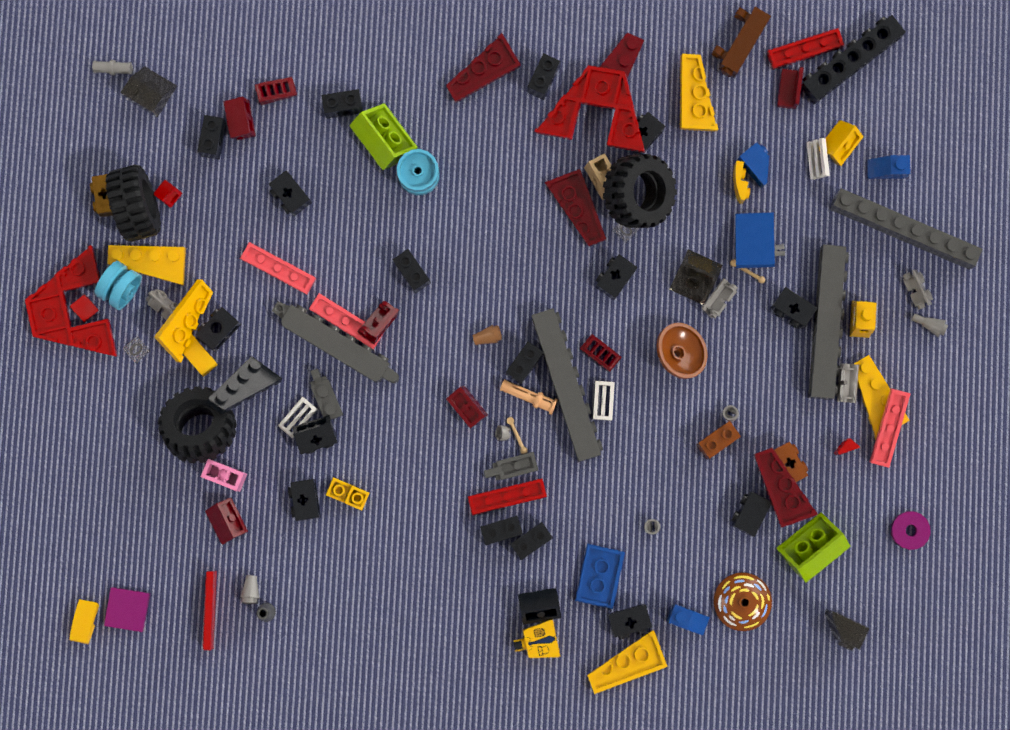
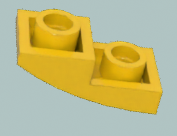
[733,161,750,204]
[183,334,218,377]
[325,477,370,511]
[69,599,99,644]

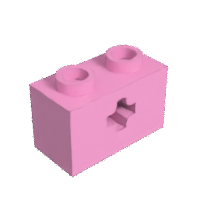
[201,459,247,492]

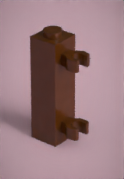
[712,7,771,78]

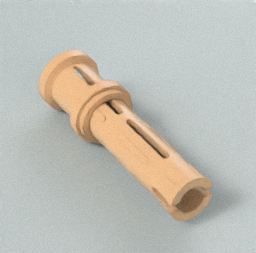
[500,379,558,415]

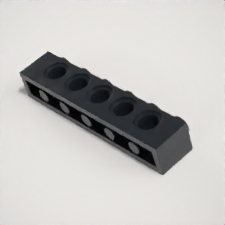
[801,15,906,104]

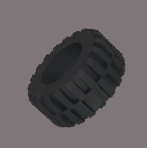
[603,154,677,228]
[105,164,161,242]
[158,386,237,463]

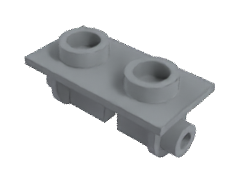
[903,270,933,310]
[701,278,738,318]
[146,289,178,320]
[837,363,859,403]

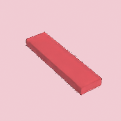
[240,242,316,295]
[309,293,384,350]
[869,388,910,468]

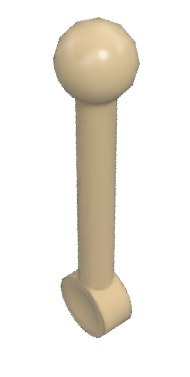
[730,259,765,283]
[507,417,528,454]

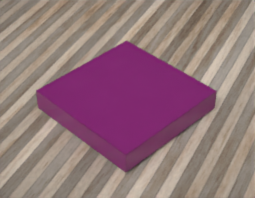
[104,587,150,632]

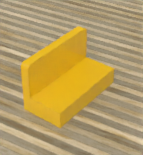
[819,120,863,166]

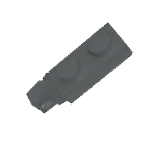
[310,368,344,420]
[484,452,538,480]

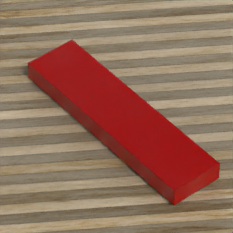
[766,28,844,70]
[468,478,547,515]
[203,571,217,650]

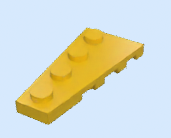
[680,54,718,132]
[107,245,186,286]
[154,279,213,363]
[854,355,910,440]
[587,629,668,694]

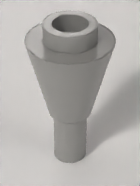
[912,313,948,338]

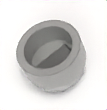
[723,405,739,421]
[495,425,511,441]
[644,519,661,535]

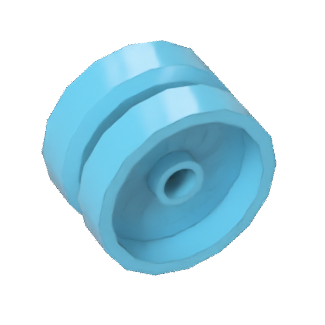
[397,149,440,195]
[94,261,142,310]

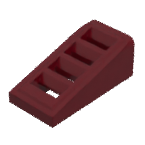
[255,77,297,105]
[580,334,622,373]

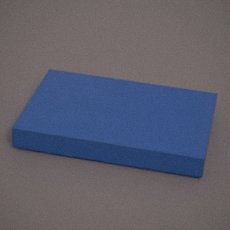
[735,212,775,268]
[575,544,625,609]

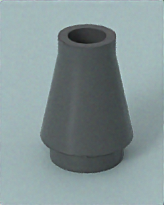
[256,603,276,622]

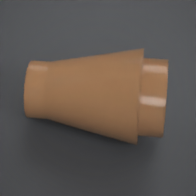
[473,325,502,345]

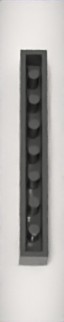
[829,188,983,270]
[808,244,849,400]
[531,308,603,462]

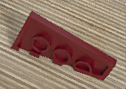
[446,33,521,103]
[600,33,644,78]
[545,169,607,247]
[753,448,818,528]

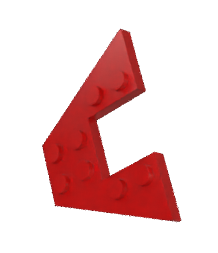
[535,65,645,153]
[25,245,117,357]

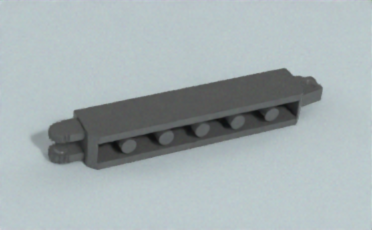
[272,301,399,384]

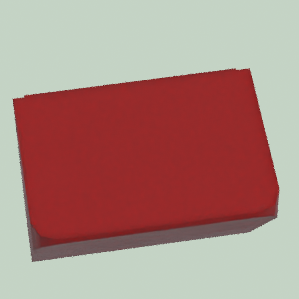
[154,180,182,208]
[70,294,99,322]
[834,438,860,455]

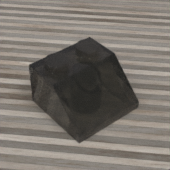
[120,66,177,117]
[669,249,723,305]
[825,609,870,651]

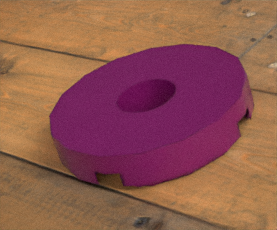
[891,511,931,550]

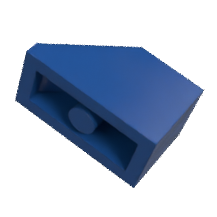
[737,142,769,189]
[867,155,911,179]
[666,603,710,635]

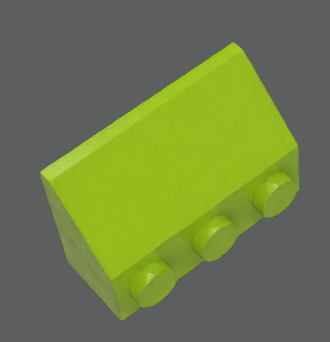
[349,103,418,170]
[776,512,851,583]

